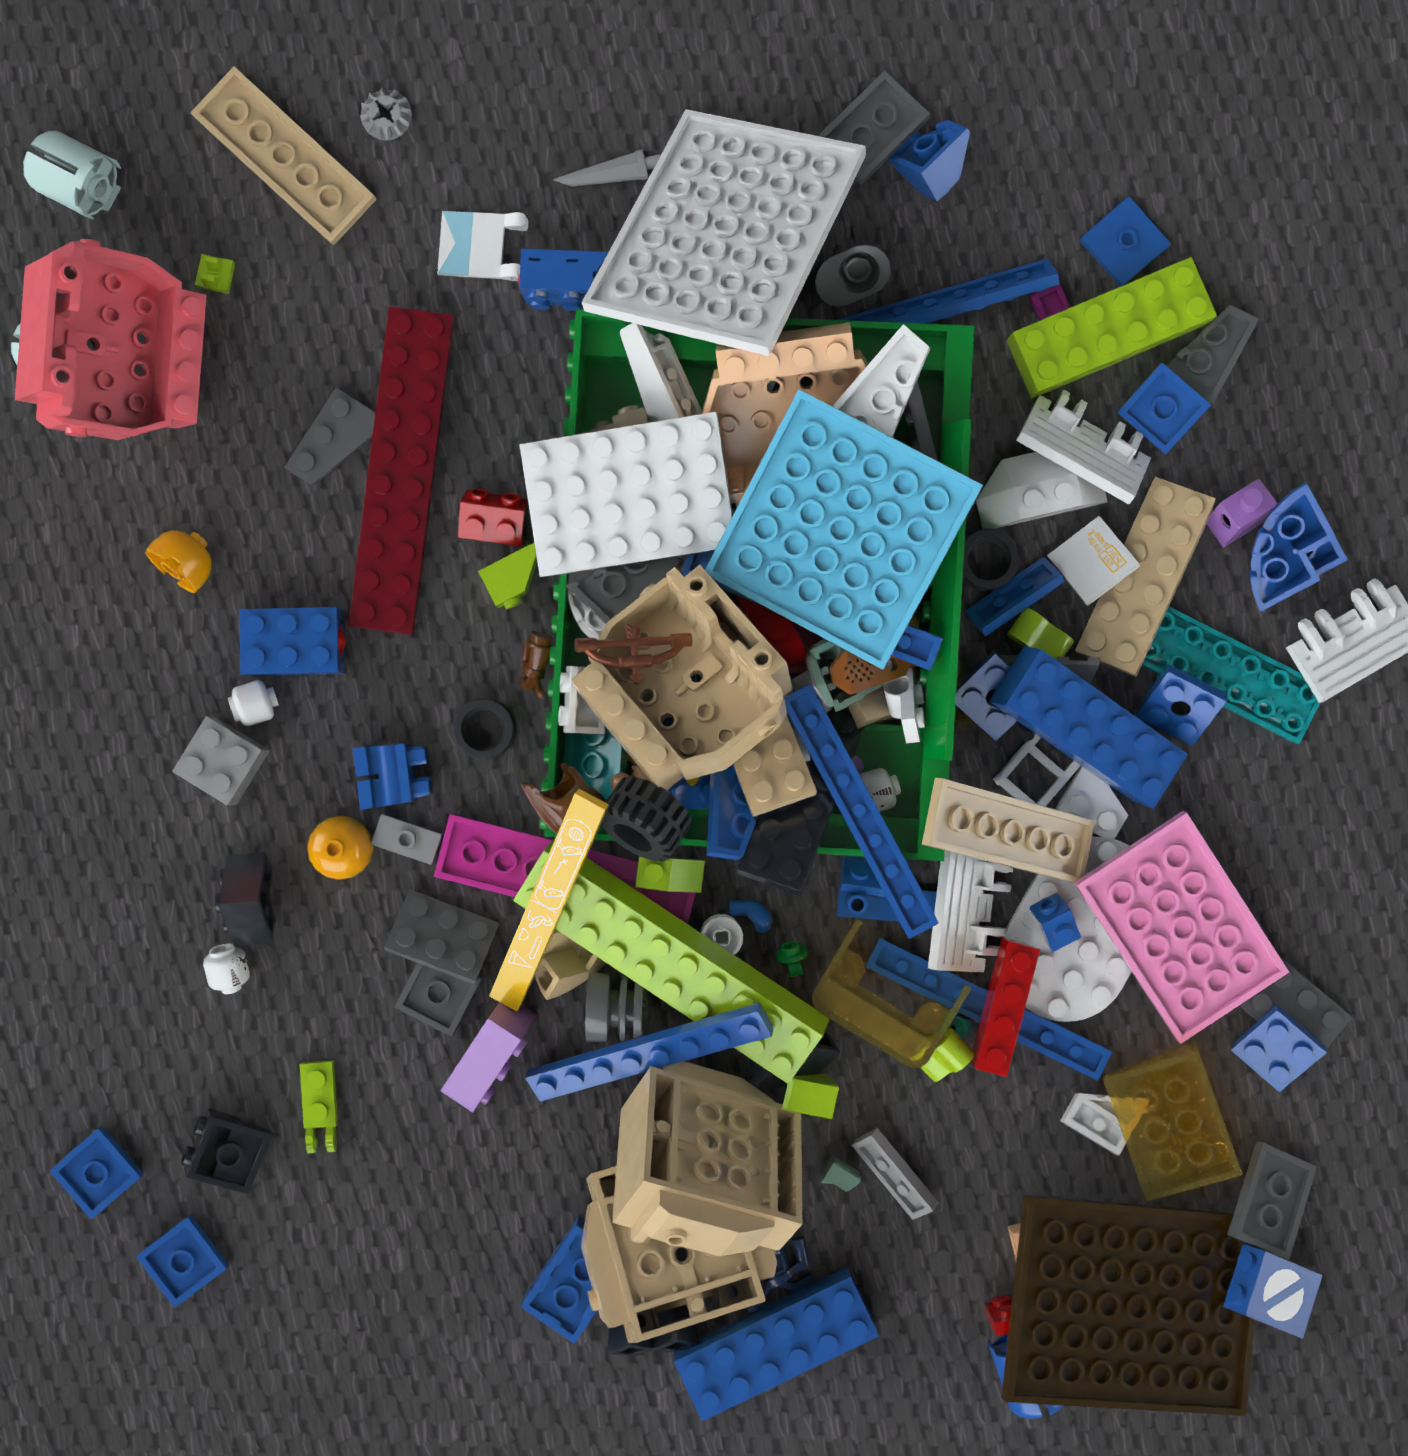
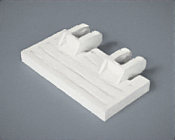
[1016,390,1151,504]
[1286,579,1408,703]
[928,851,1013,972]

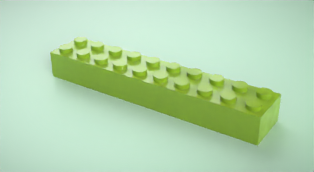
[513,838,830,1084]

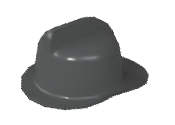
[815,244,891,307]

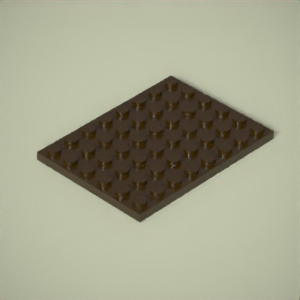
[1001,1195,1261,1416]

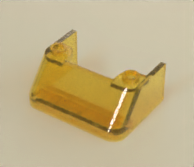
[812,918,972,1068]

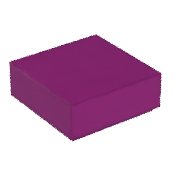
[1029,283,1071,321]

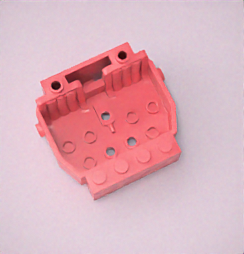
[15,239,206,440]

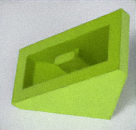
[782,1074,839,1119]

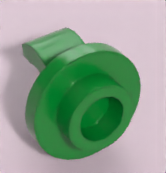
[776,941,808,977]

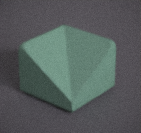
[819,1156,861,1192]

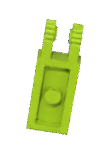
[300,1060,338,1154]

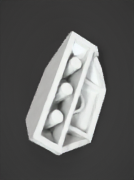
[976,452,1108,529]

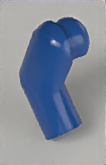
[729,900,773,933]

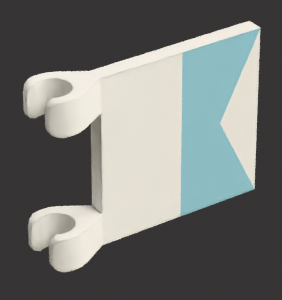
[437,211,529,281]

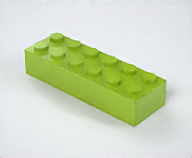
[1007,257,1217,399]

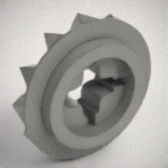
[360,87,412,140]

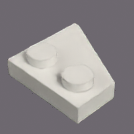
[1055,766,1128,839]
[1060,1093,1148,1155]

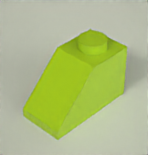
[478,542,538,610]
[636,856,705,893]

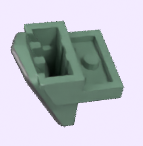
[806,639,884,711]

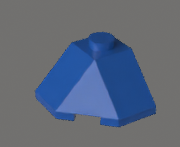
[887,120,970,201]

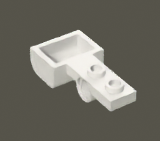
[883,622,925,744]

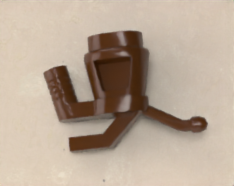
[519,631,553,699]

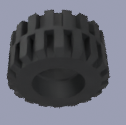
[601,776,691,862]

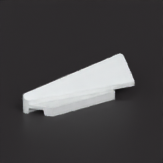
[620,323,702,423]

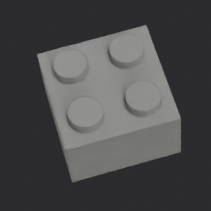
[172,716,270,806]

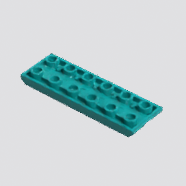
[1142,606,1320,744]

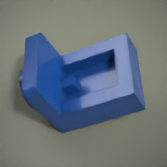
[1029,893,1082,952]

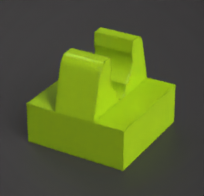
[195,254,235,294]

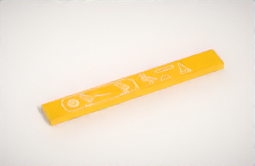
[489,789,609,1011]

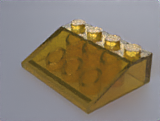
[1103,1042,1243,1201]

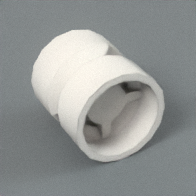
[700,914,743,955]

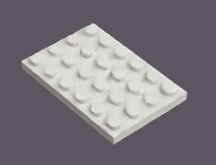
[519,412,733,577]

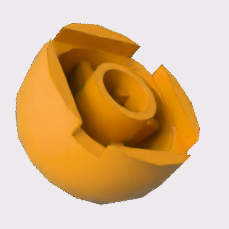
[145,530,212,593]
[307,815,374,880]

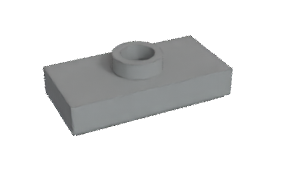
[371,814,443,865]

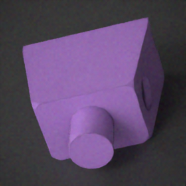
[1207,479,1277,548]

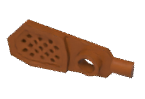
[829,650,917,695]

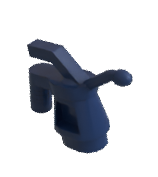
[747,1236,814,1313]

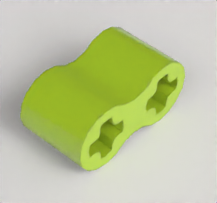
[1007,607,1074,660]
[911,1028,975,1082]

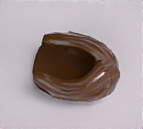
[521,763,606,834]

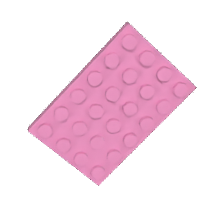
[1074,811,1289,1044]

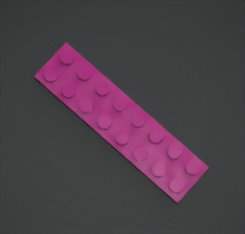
[434,814,695,924]

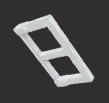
[993,734,1081,807]

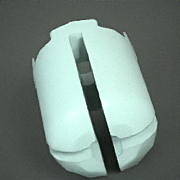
[23,131,121,219]

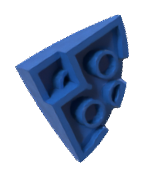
[1249,482,1348,611]

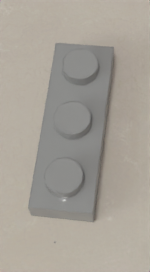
[852,1128,939,1220]

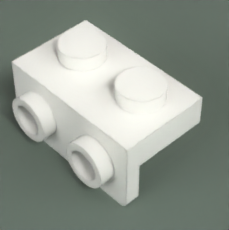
[558,666,605,734]

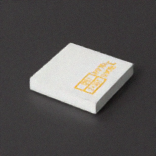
[1047,516,1140,606]

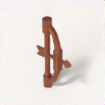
[574,622,692,685]

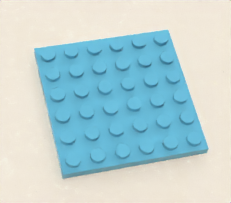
[705,389,983,670]

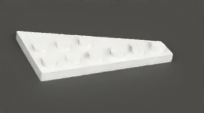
[832,324,930,437]

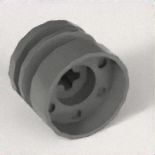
[585,973,649,1042]

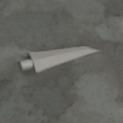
[554,149,660,187]

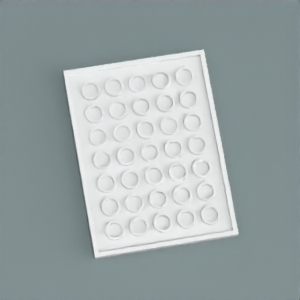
[582,109,866,356]

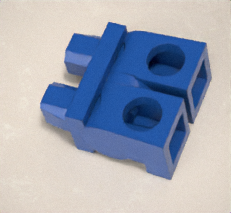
[353,744,433,810]

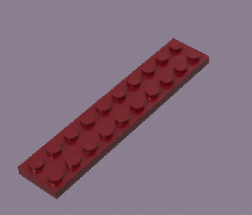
[348,306,455,635]

